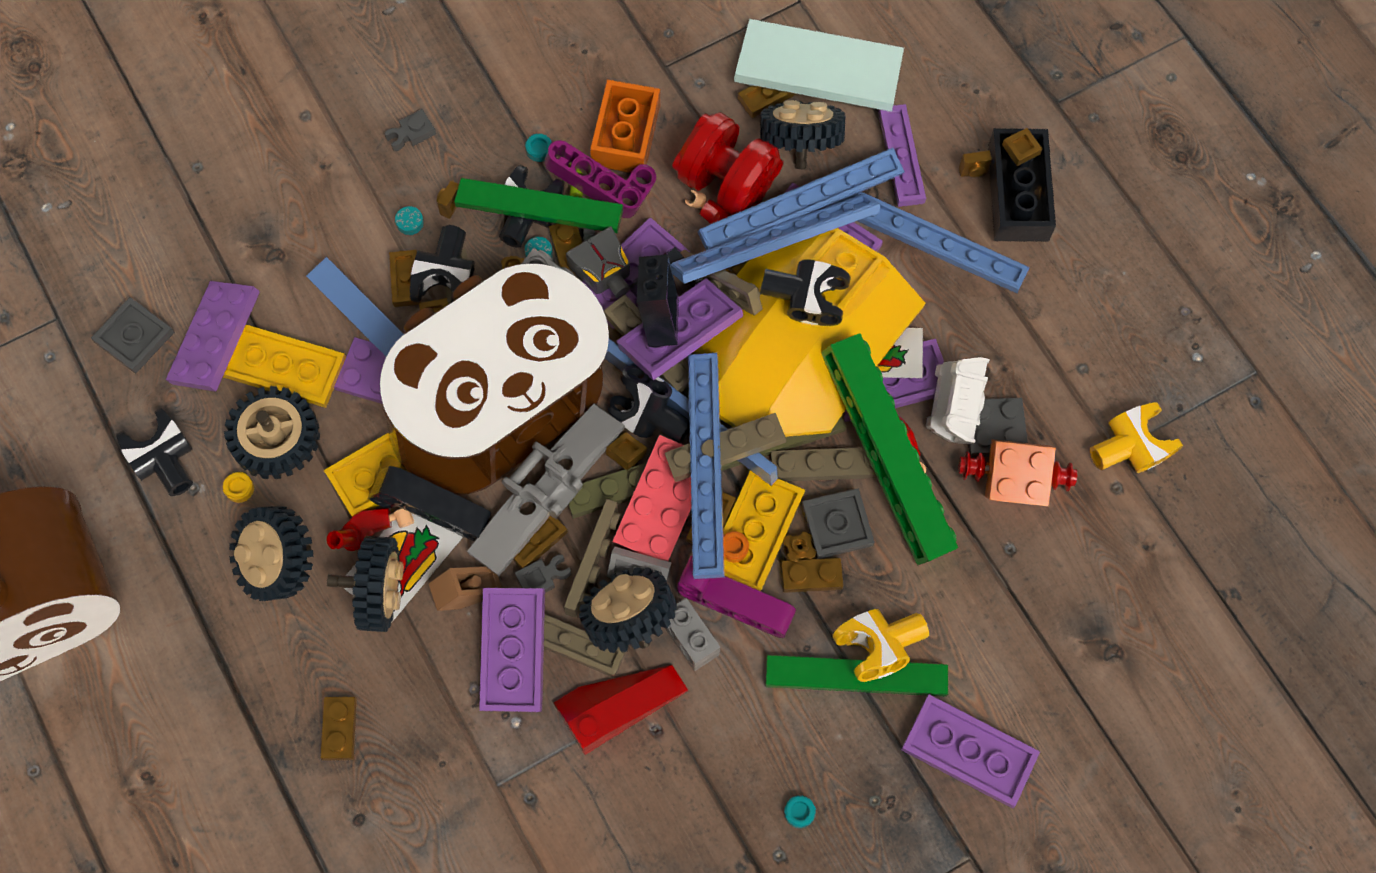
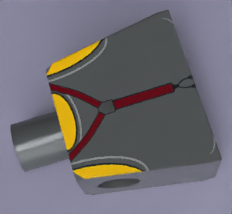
[566,226,630,298]

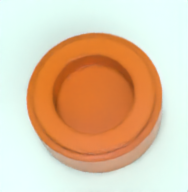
[723,531,749,563]

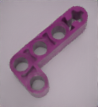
[545,140,656,218]
[678,555,796,638]

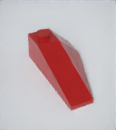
[553,665,688,755]

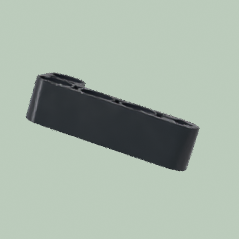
[368,466,491,541]

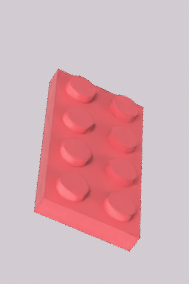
[612,434,692,561]

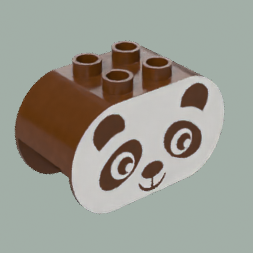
[380,264,609,495]
[0,486,120,681]

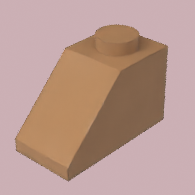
[428,566,502,611]

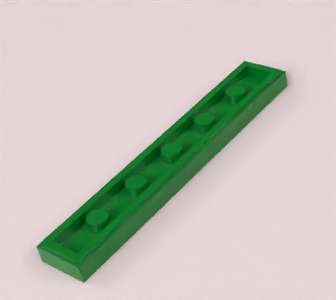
[454,178,623,234]
[766,655,948,697]

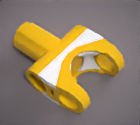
[1090,402,1183,473]
[832,609,929,682]

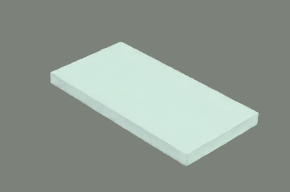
[734,19,904,112]

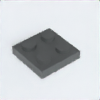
[91,297,175,374]
[968,398,1028,457]
[802,488,875,559]

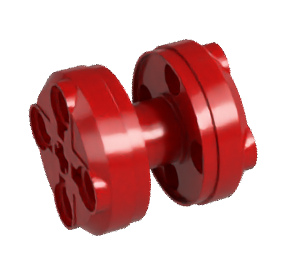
[672,112,784,215]

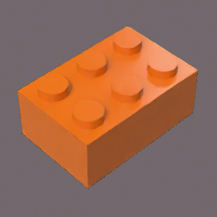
[590,80,660,173]

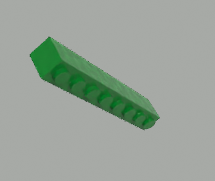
[821,333,959,566]

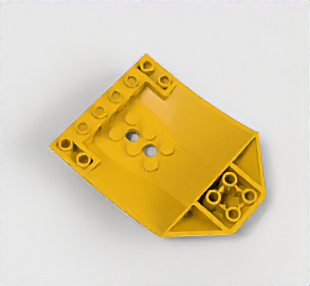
[692,228,926,437]

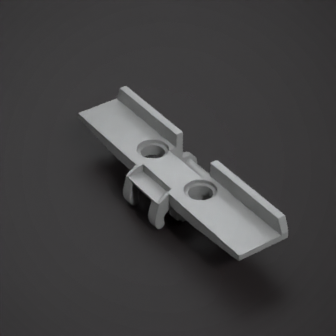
[467,404,625,576]

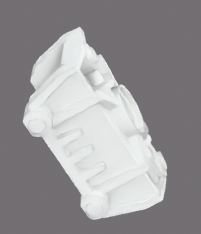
[926,357,990,444]

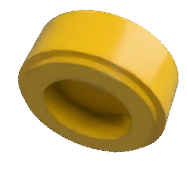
[223,472,254,503]

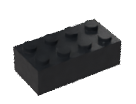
[988,128,1056,242]

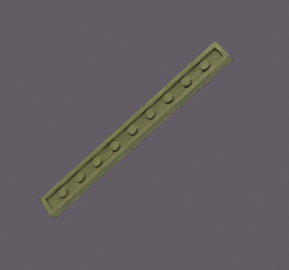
[568,416,846,519]

